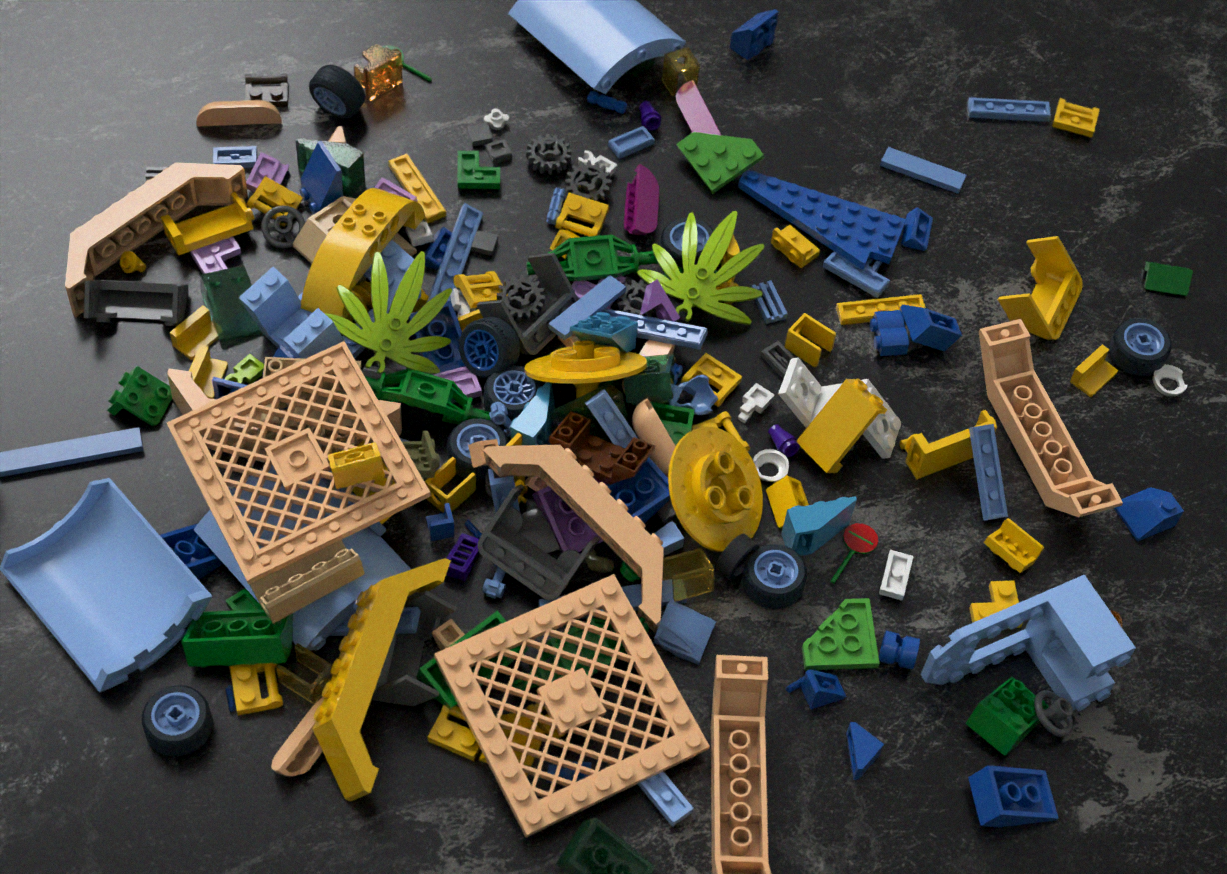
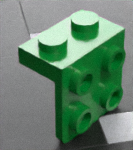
[107,366,172,426]

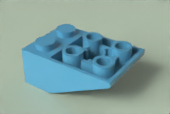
[570,312,638,353]
[510,382,556,446]
[781,496,857,556]

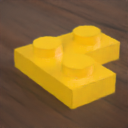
[970,581,1023,628]

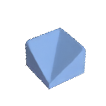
[654,521,684,556]

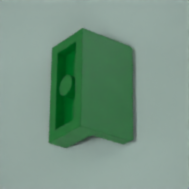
[1144,262,1193,296]

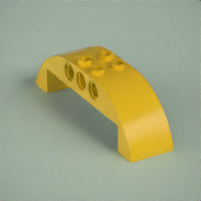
[301,188,425,318]

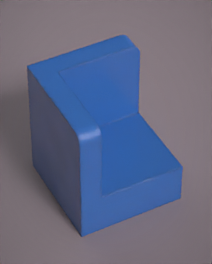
[426,503,454,541]

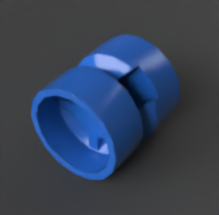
[879,630,920,670]

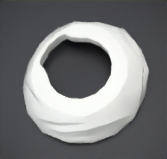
[1152,364,1187,396]
[753,449,789,483]

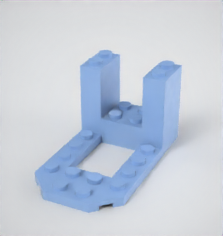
[239,240,421,359]
[921,575,1136,711]

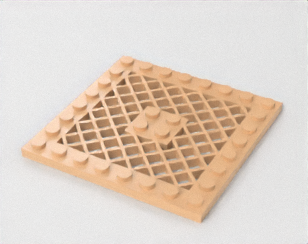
[167,341,431,585]
[434,574,710,837]

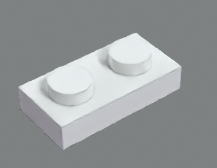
[879,550,913,600]

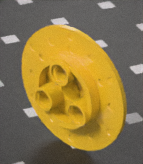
[525,340,647,413]
[668,427,763,552]

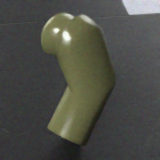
[582,547,614,573]

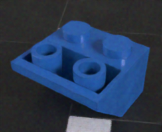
[730,9,778,60]
[900,305,962,351]

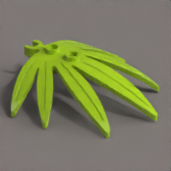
[637,211,764,325]
[324,251,452,374]

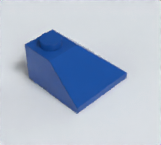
[1114,487,1184,542]

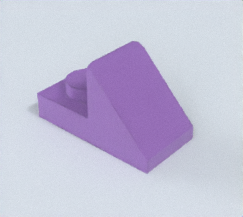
[640,279,680,322]

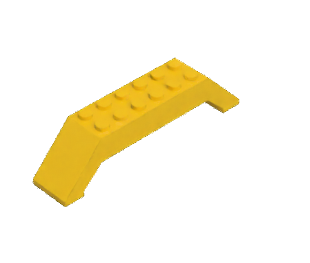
[313,558,451,801]

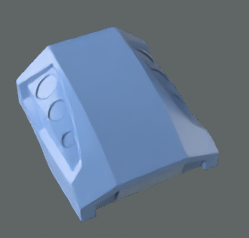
[654,598,716,665]

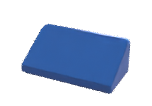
[901,207,933,251]
[425,227,452,270]

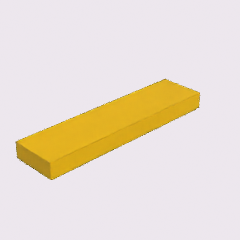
[388,154,446,223]
[836,294,926,325]

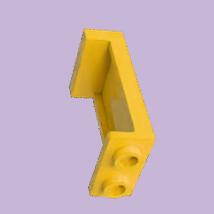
[160,192,254,255]
[796,379,887,473]
[905,410,997,479]

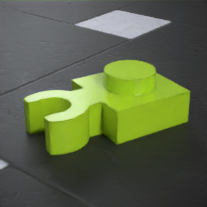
[225,354,264,384]

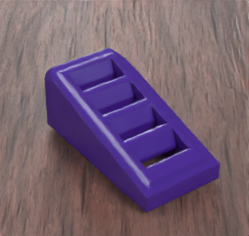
[446,533,480,582]

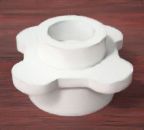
[484,109,509,130]

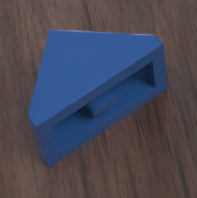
[801,669,847,709]
[846,722,884,780]

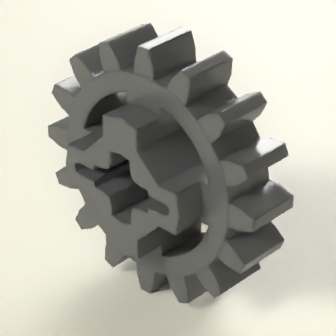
[526,134,572,175]
[565,160,612,201]
[497,274,545,322]
[617,279,658,318]

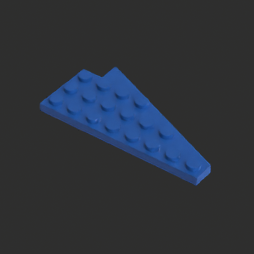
[738,170,906,270]

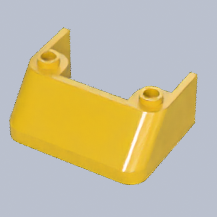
[998,236,1083,340]

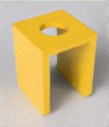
[784,313,836,367]
[424,457,476,513]

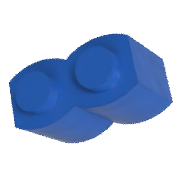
[870,310,909,356]

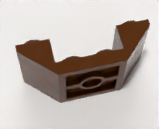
[549,411,655,485]

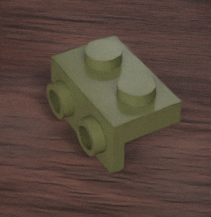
[402,431,440,478]

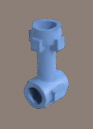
[489,402,512,439]
[482,564,506,598]

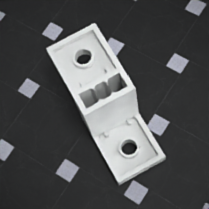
[778,357,901,459]

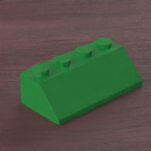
[182,609,293,667]
[416,610,529,709]

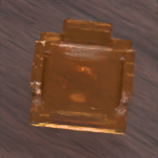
[354,44,403,101]

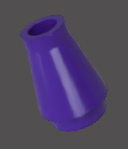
[639,101,661,130]
[768,424,799,457]

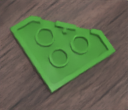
[676,132,764,194]
[802,598,879,670]

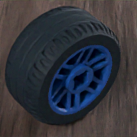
[459,317,520,379]

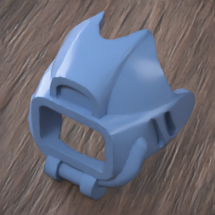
[666,375,718,415]

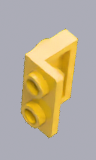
[984,518,1044,573]

